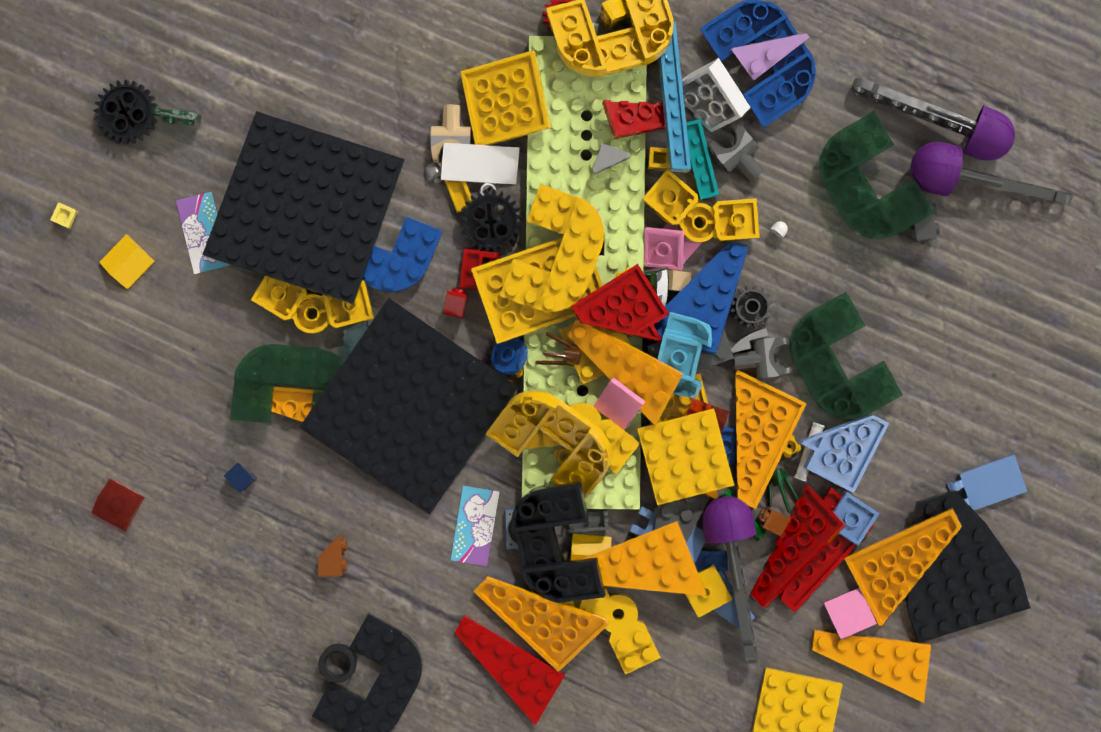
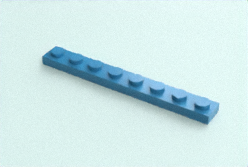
[658,22,691,172]

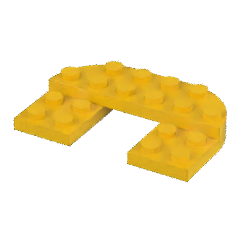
[546,0,674,77]
[500,184,604,312]
[485,391,612,499]

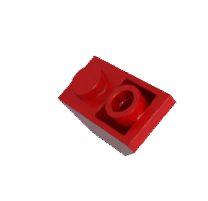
[443,288,469,319]

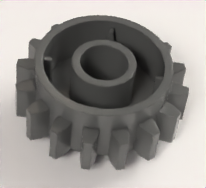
[730,285,773,328]

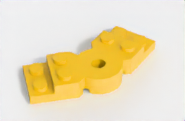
[641,169,760,243]
[251,276,374,334]
[525,402,640,474]
[561,587,661,674]

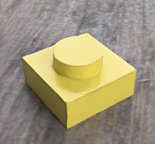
[50,202,78,229]

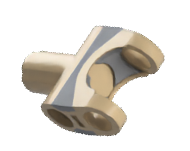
[431,104,471,163]

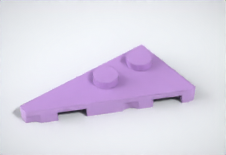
[730,33,809,80]

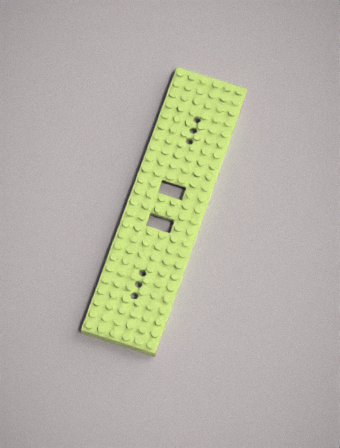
[522,36,647,510]

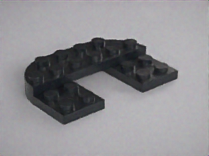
[511,482,606,602]
[312,613,423,732]

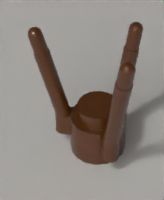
[535,332,582,367]

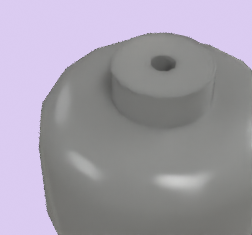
[425,162,442,183]

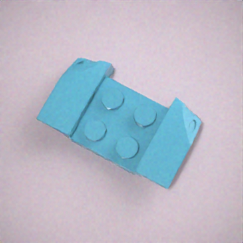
[658,312,712,399]

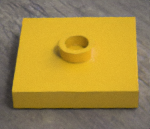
[685,564,733,618]

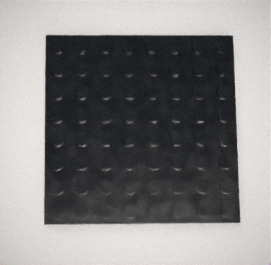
[202,111,405,304]
[299,298,518,515]

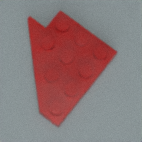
[570,264,669,341]

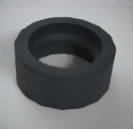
[318,643,357,683]

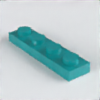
[686,119,719,200]

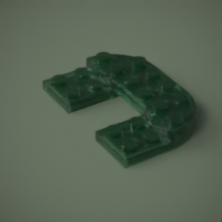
[819,111,935,240]
[789,291,903,419]
[230,344,344,424]

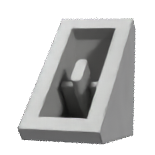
[592,143,630,175]

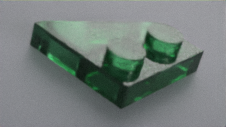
[152,106,201,126]

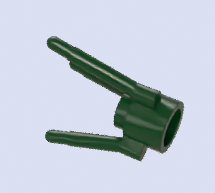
[767,468,800,513]

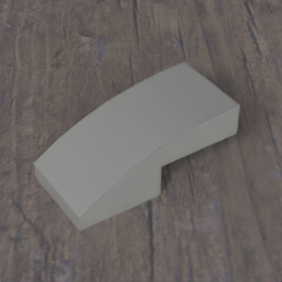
[731,328,768,353]

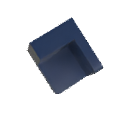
[224,463,257,493]

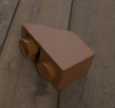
[757,506,790,536]
[318,535,348,577]

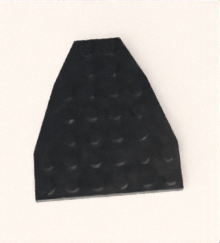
[906,490,1030,643]

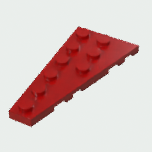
[751,484,846,609]
[779,486,874,613]
[454,615,565,726]

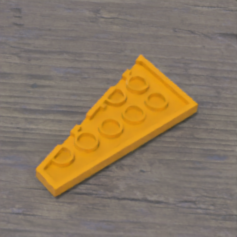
[568,318,683,426]
[811,630,931,703]

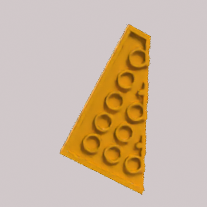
[735,370,807,509]
[845,508,962,626]
[580,521,706,596]
[473,576,610,672]

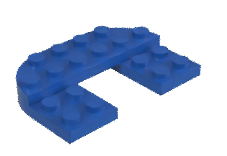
[700,0,816,128]
[362,217,443,292]

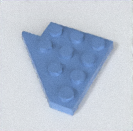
[799,414,889,493]

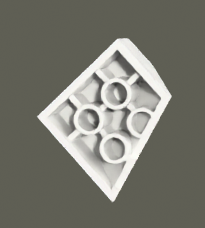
[682,58,750,132]

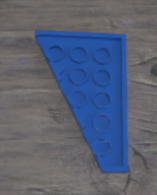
[654,241,748,355]

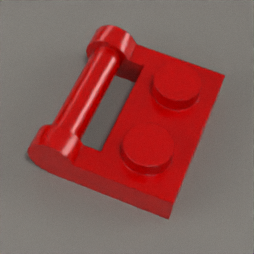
[459,249,499,290]

